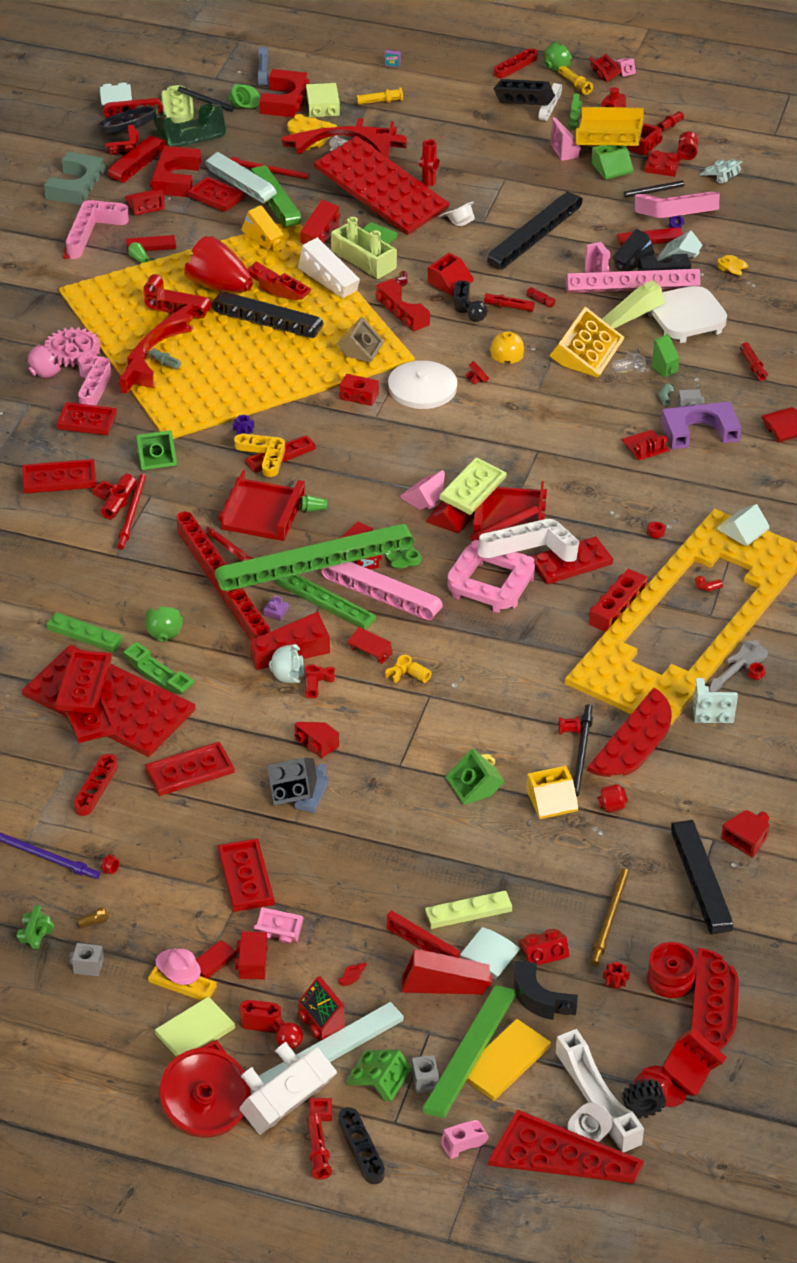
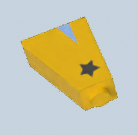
[241,206,284,250]

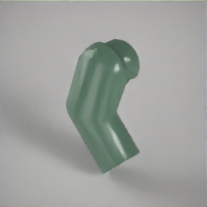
[658,383,674,406]

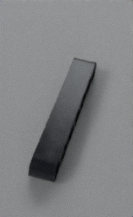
[211,291,324,338]
[671,819,733,935]

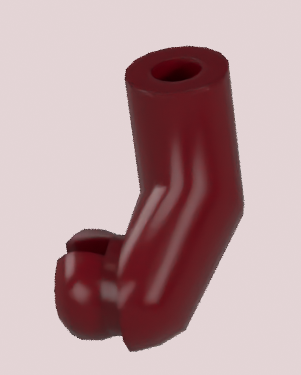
[394,271,408,287]

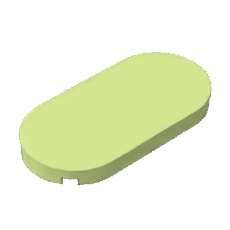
[162,85,194,123]

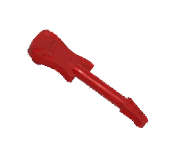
[206,526,254,561]

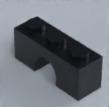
[638,254,691,271]

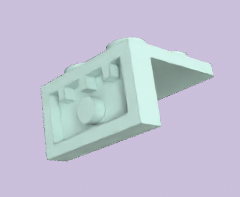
[693,678,738,723]

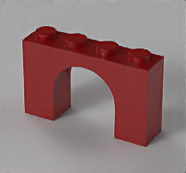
[259,69,310,118]
[150,146,202,197]

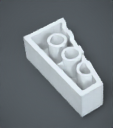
[298,238,360,298]

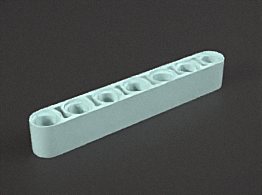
[205,152,277,203]

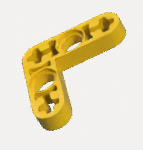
[234,434,285,477]

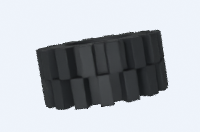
[622,1079,666,1119]

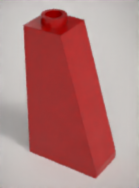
[401,949,492,995]

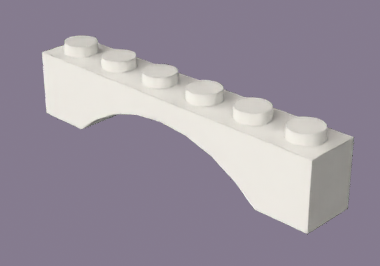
[556,1029,644,1152]

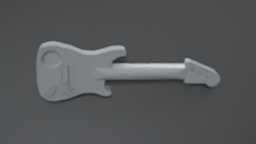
[709,640,768,692]

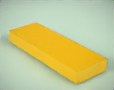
[148,966,217,1001]

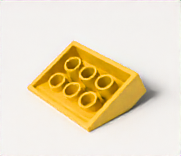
[549,307,625,377]

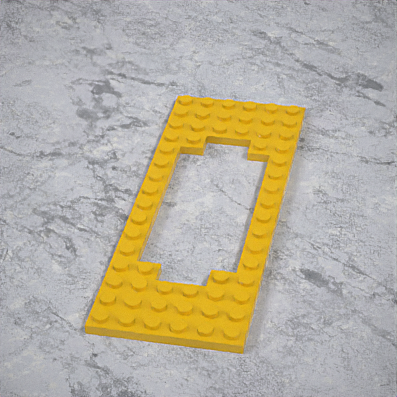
[565,508,797,725]

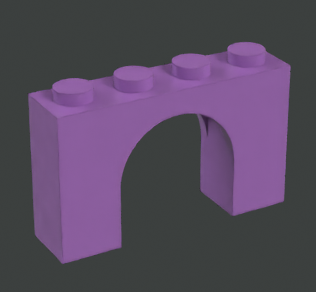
[661,401,742,449]

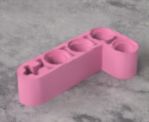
[78,355,111,405]

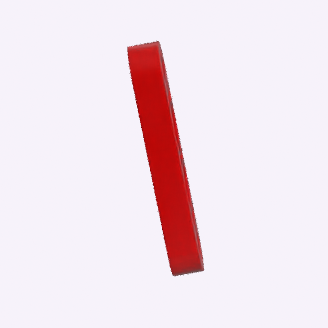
[494,48,538,78]
[103,98,163,118]
[74,754,118,816]

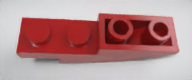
[248,261,311,300]

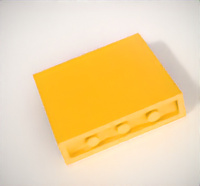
[576,107,644,146]

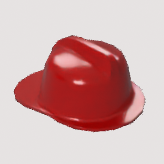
[634,1065,687,1107]

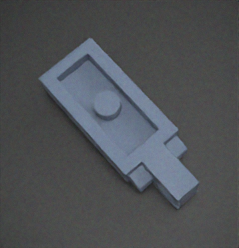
[295,764,329,813]

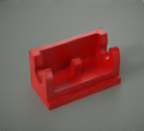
[347,627,393,664]

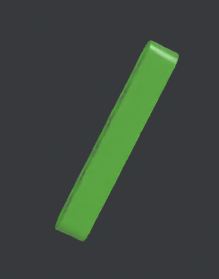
[250,165,301,228]

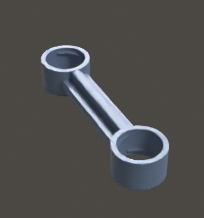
[258,47,268,86]

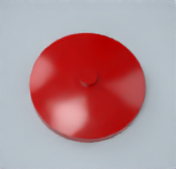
[159,1048,251,1138]

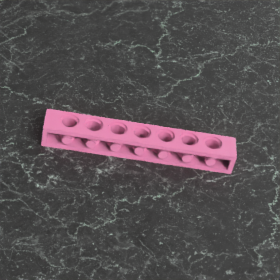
[566,269,700,293]

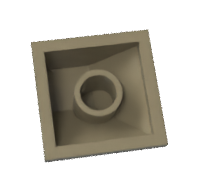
[336,317,385,362]

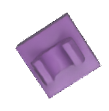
[263,595,289,621]

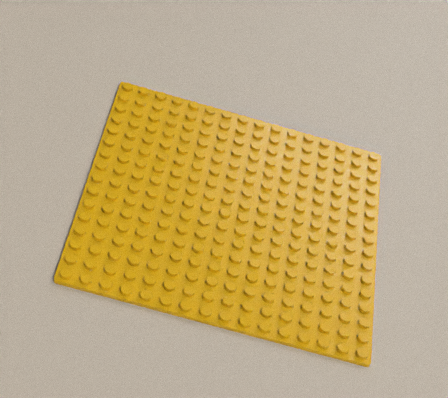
[59,223,415,439]

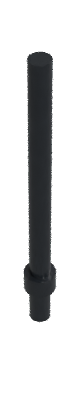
[573,704,593,797]

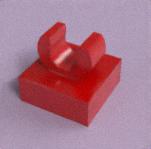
[466,361,489,385]

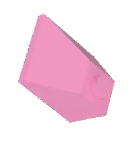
[551,118,581,161]
[399,470,445,510]

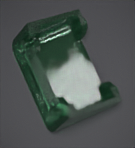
[153,103,226,147]

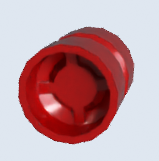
[677,131,699,160]

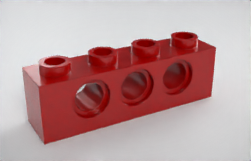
[588,568,648,632]

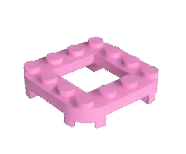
[447,540,535,612]

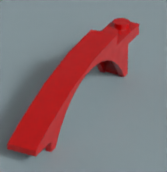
[281,126,408,160]
[118,304,193,394]

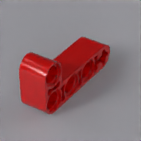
[143,274,212,319]

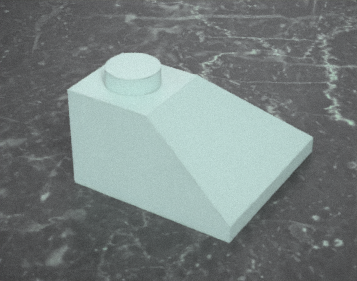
[657,230,703,262]

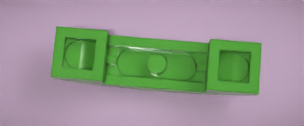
[123,642,195,694]

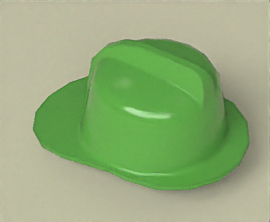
[227,84,260,109]

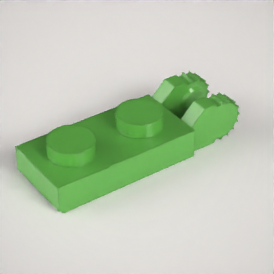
[568,93,582,130]

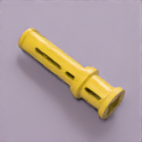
[558,66,593,95]
[356,87,403,105]

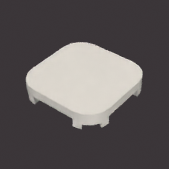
[648,286,727,343]

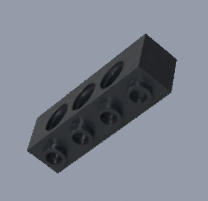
[493,79,555,106]

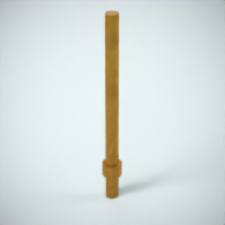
[590,868,629,966]

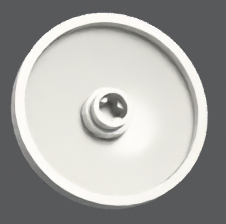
[388,361,457,409]

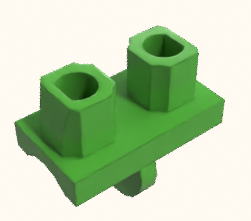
[17,905,54,949]

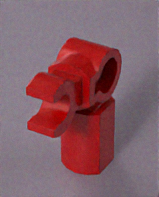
[304,664,335,698]

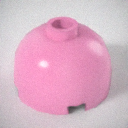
[28,344,61,379]

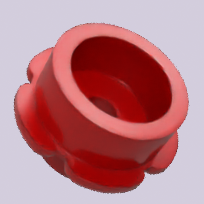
[747,662,766,680]
[101,854,120,874]

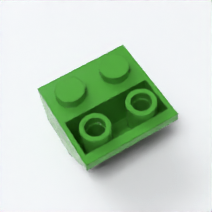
[591,145,634,179]

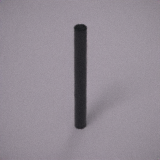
[178,86,234,112]
[624,180,685,198]

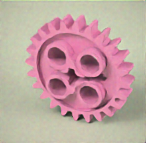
[44,327,100,367]

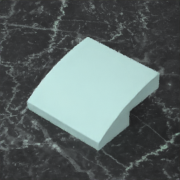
[460,927,520,980]

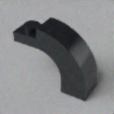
[514,961,578,1020]

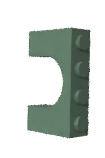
[44,152,105,205]

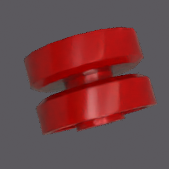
[647,942,697,998]

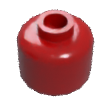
[597,784,629,813]

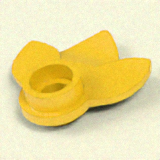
[717,255,749,275]

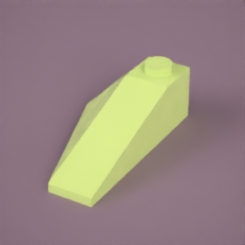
[602,280,665,329]

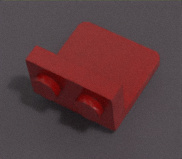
[105,125,139,155]
[662,1028,726,1096]

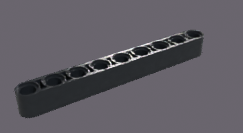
[487,191,583,270]

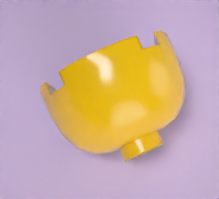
[490,331,524,364]

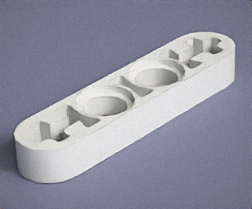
[539,83,562,121]

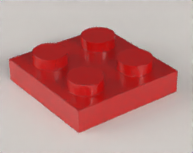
[645,150,681,177]

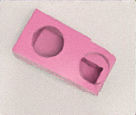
[441,1120,489,1159]

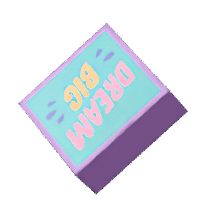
[385,50,401,67]

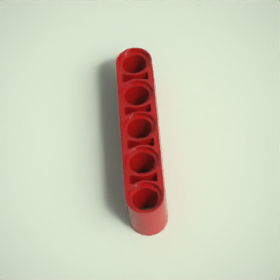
[108,135,167,183]

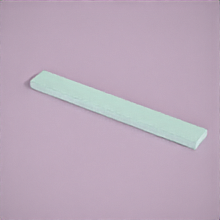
[250,1002,404,1095]

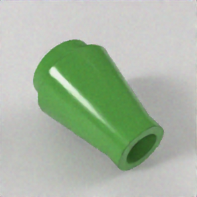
[128,242,150,263]
[300,494,327,513]

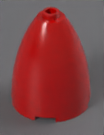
[184,236,253,293]

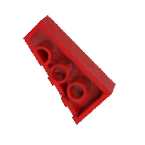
[250,611,330,670]

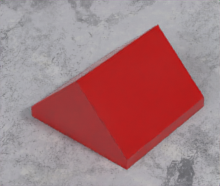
[426,500,475,534]

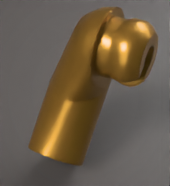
[78,907,109,928]

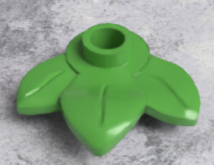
[386,546,422,569]

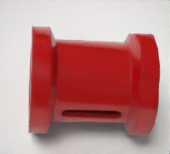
[558,716,580,734]

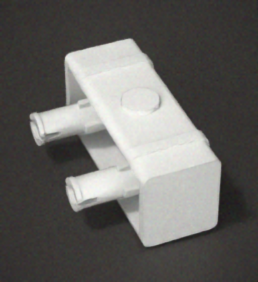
[240,1042,337,1135]

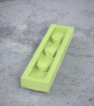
[425,891,512,929]

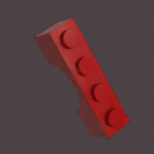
[375,278,430,332]

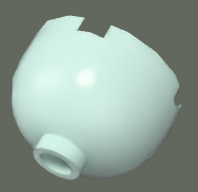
[269,645,304,683]

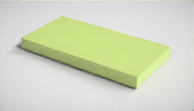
[439,457,507,515]

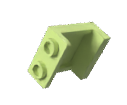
[306,83,340,117]

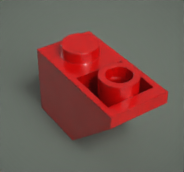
[294,722,339,759]

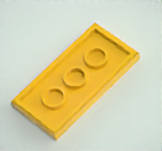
[466,1019,551,1101]

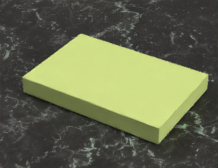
[155,997,235,1057]

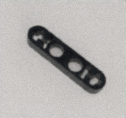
[338,1107,385,1184]

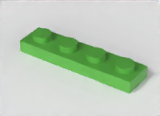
[47,612,123,653]

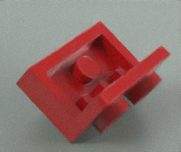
[589,54,622,82]
[518,929,570,966]

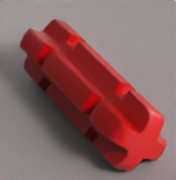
[526,287,556,308]

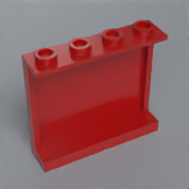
[218,470,305,541]
[473,481,547,533]

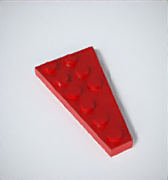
[488,1109,644,1183]

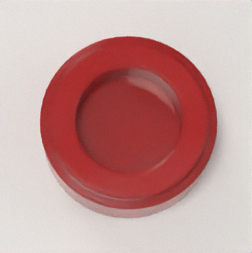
[647,521,666,538]

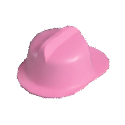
[155,948,201,985]

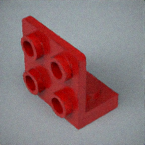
[125,190,165,216]

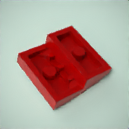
[761,407,797,443]

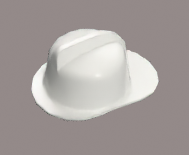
[438,202,475,226]
[568,1102,612,1142]

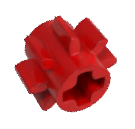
[603,961,630,989]

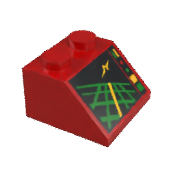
[297,976,344,1041]

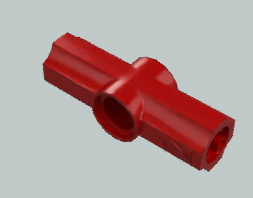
[419,139,440,187]
[100,473,136,520]

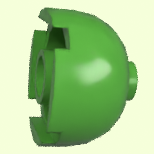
[544,41,572,71]
[145,607,183,642]

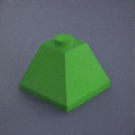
[445,748,505,805]

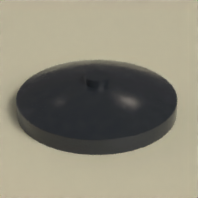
[98,106,158,133]

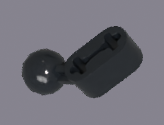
[454,280,488,322]

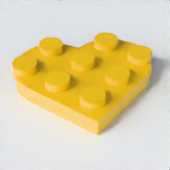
[287,114,337,150]

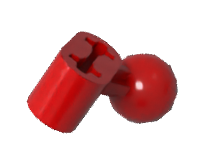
[240,1000,303,1050]

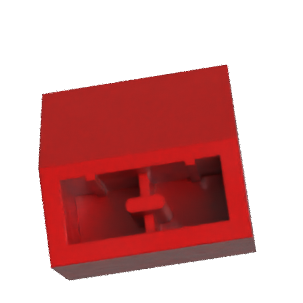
[427,253,474,296]

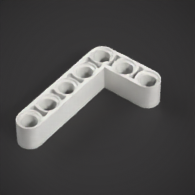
[478,519,579,562]

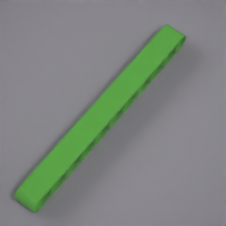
[214,524,414,591]

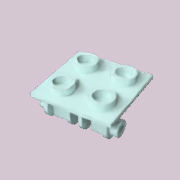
[700,159,742,184]

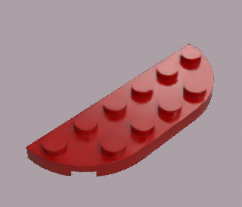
[587,687,672,777]
[691,947,739,1050]

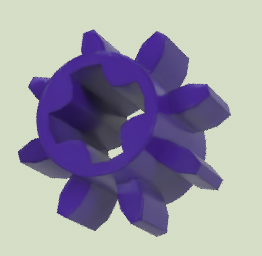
[233,415,254,435]

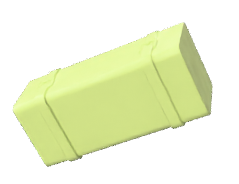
[331,217,397,279]

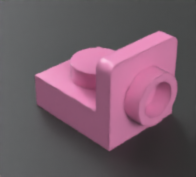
[614,58,636,77]

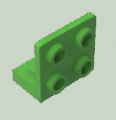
[345,1050,412,1101]

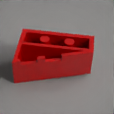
[300,200,341,244]

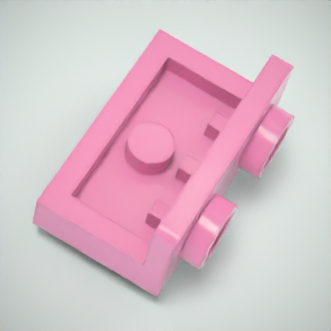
[584,242,610,273]
[253,907,304,944]

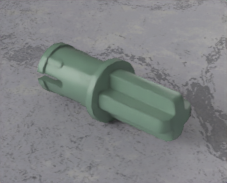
[149,348,181,370]

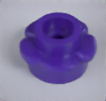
[669,215,684,229]

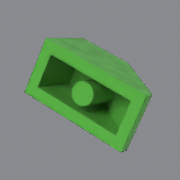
[652,334,679,377]

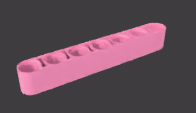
[321,562,443,620]

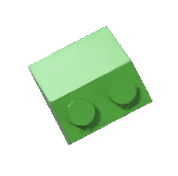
[135,430,177,471]

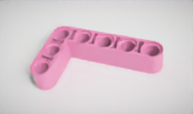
[635,192,720,218]
[66,200,129,259]

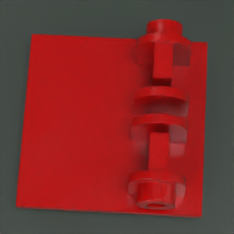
[622,430,670,461]

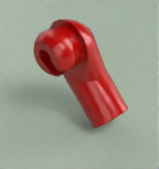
[695,576,723,592]

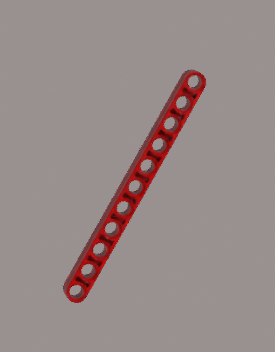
[176,511,271,641]

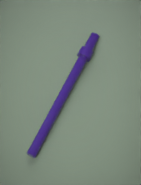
[0,833,100,879]

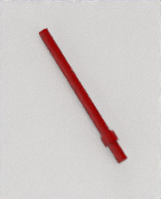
[227,157,310,180]
[117,474,146,550]

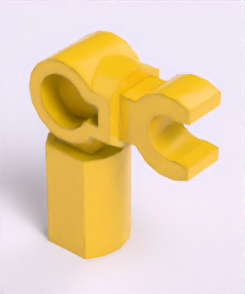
[385,655,432,683]

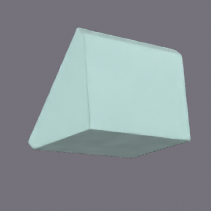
[717,504,770,546]

